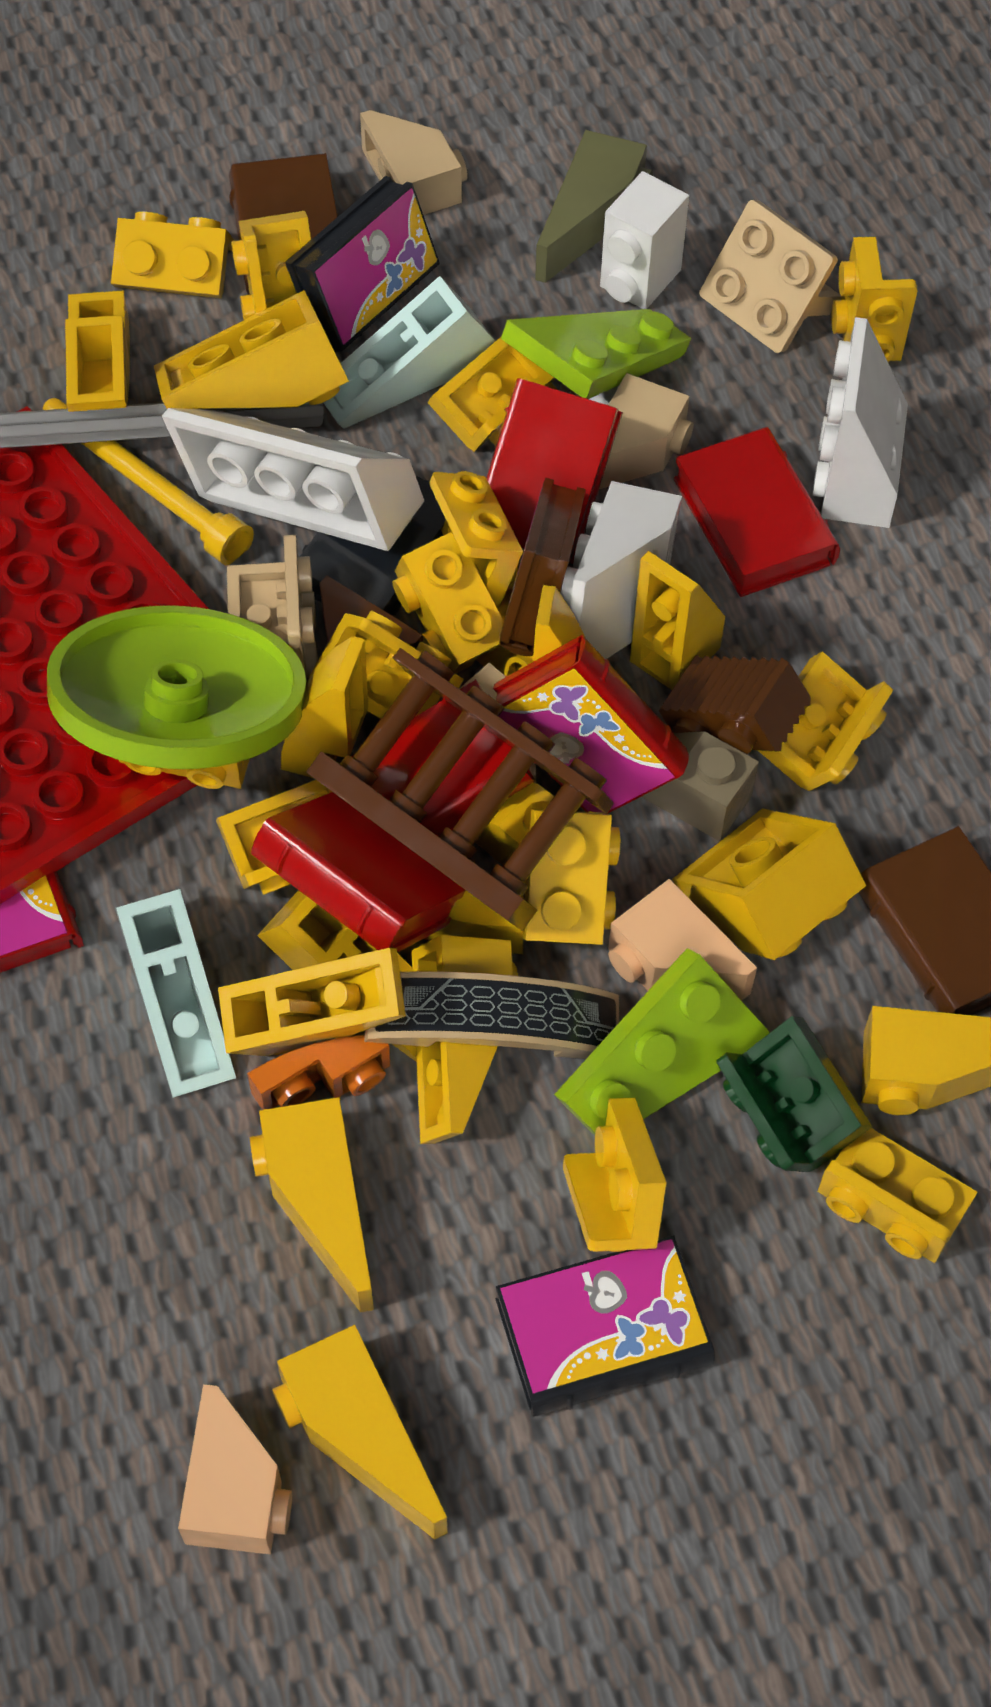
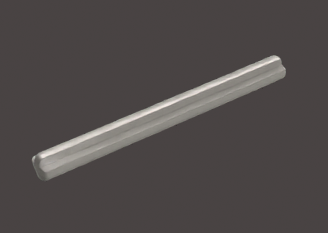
[0,402,324,448]

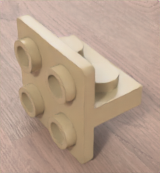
[699,200,842,353]
[227,535,318,683]

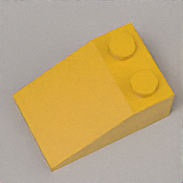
[154,290,349,409]

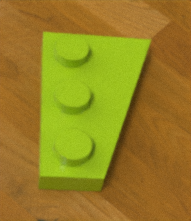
[501,309,691,399]
[554,948,770,1135]

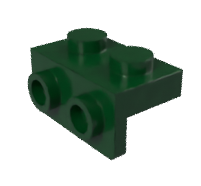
[716,1016,873,1172]

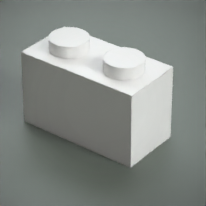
[600,171,689,309]

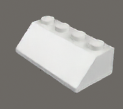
[162,408,424,551]

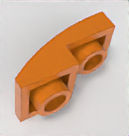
[247,1035,390,1110]

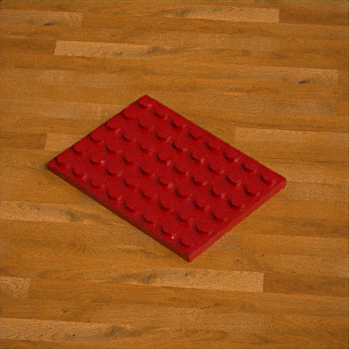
[0,406,209,904]

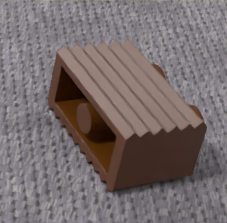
[659,655,811,755]

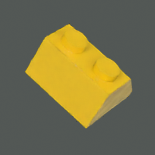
[672,808,866,960]

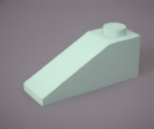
[323,276,495,429]
[115,889,236,1098]

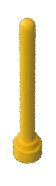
[43,398,254,566]

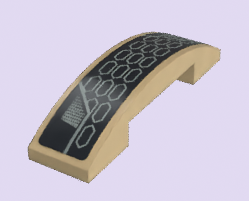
[364,972,619,1059]

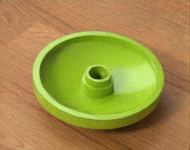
[47,606,306,769]

